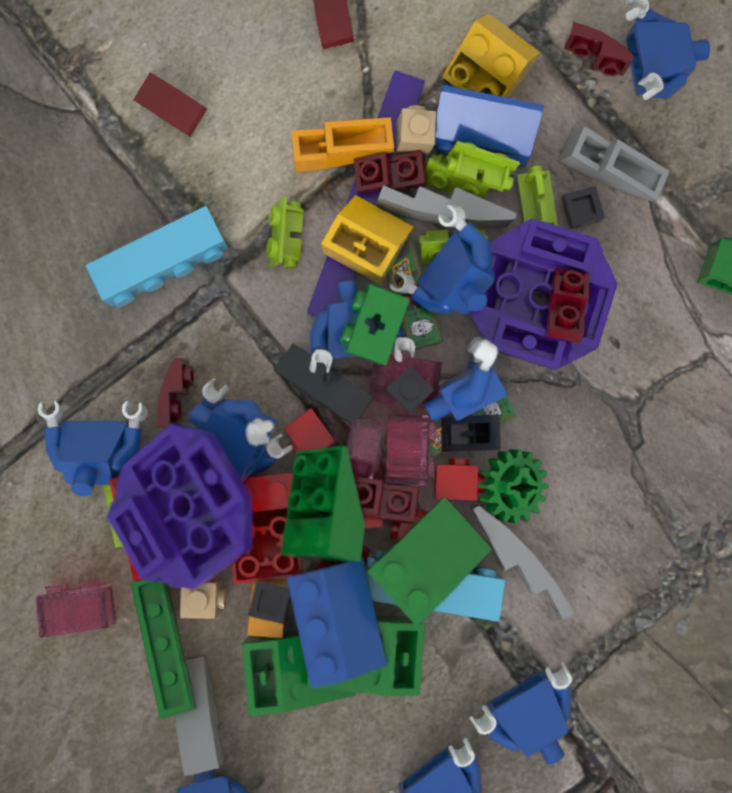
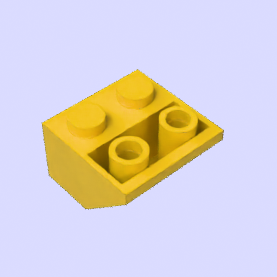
[442,13,540,98]
[321,195,414,285]

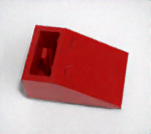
[232,472,303,585]

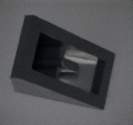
[441,414,501,452]

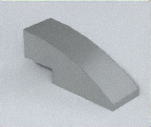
[558,126,670,201]
[175,655,224,777]

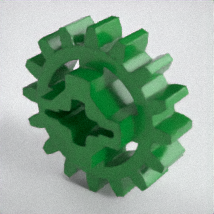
[478,448,549,524]

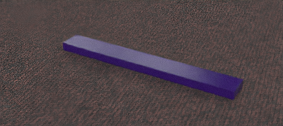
[307,70,425,317]

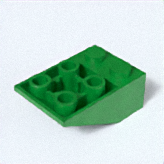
[281,446,365,562]
[306,616,425,696]
[242,631,356,716]

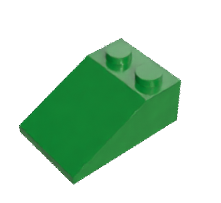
[368,497,492,626]

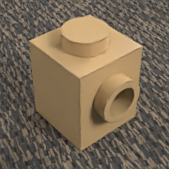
[395,105,436,157]
[180,578,227,619]

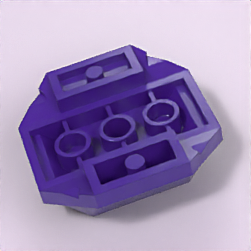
[468,218,617,371]
[107,424,254,590]

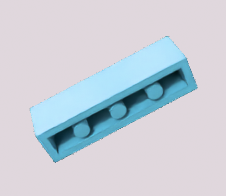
[85,206,229,307]
[366,550,505,622]

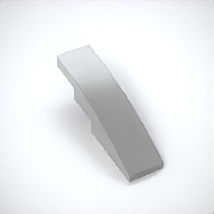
[375,185,517,228]
[470,504,576,620]

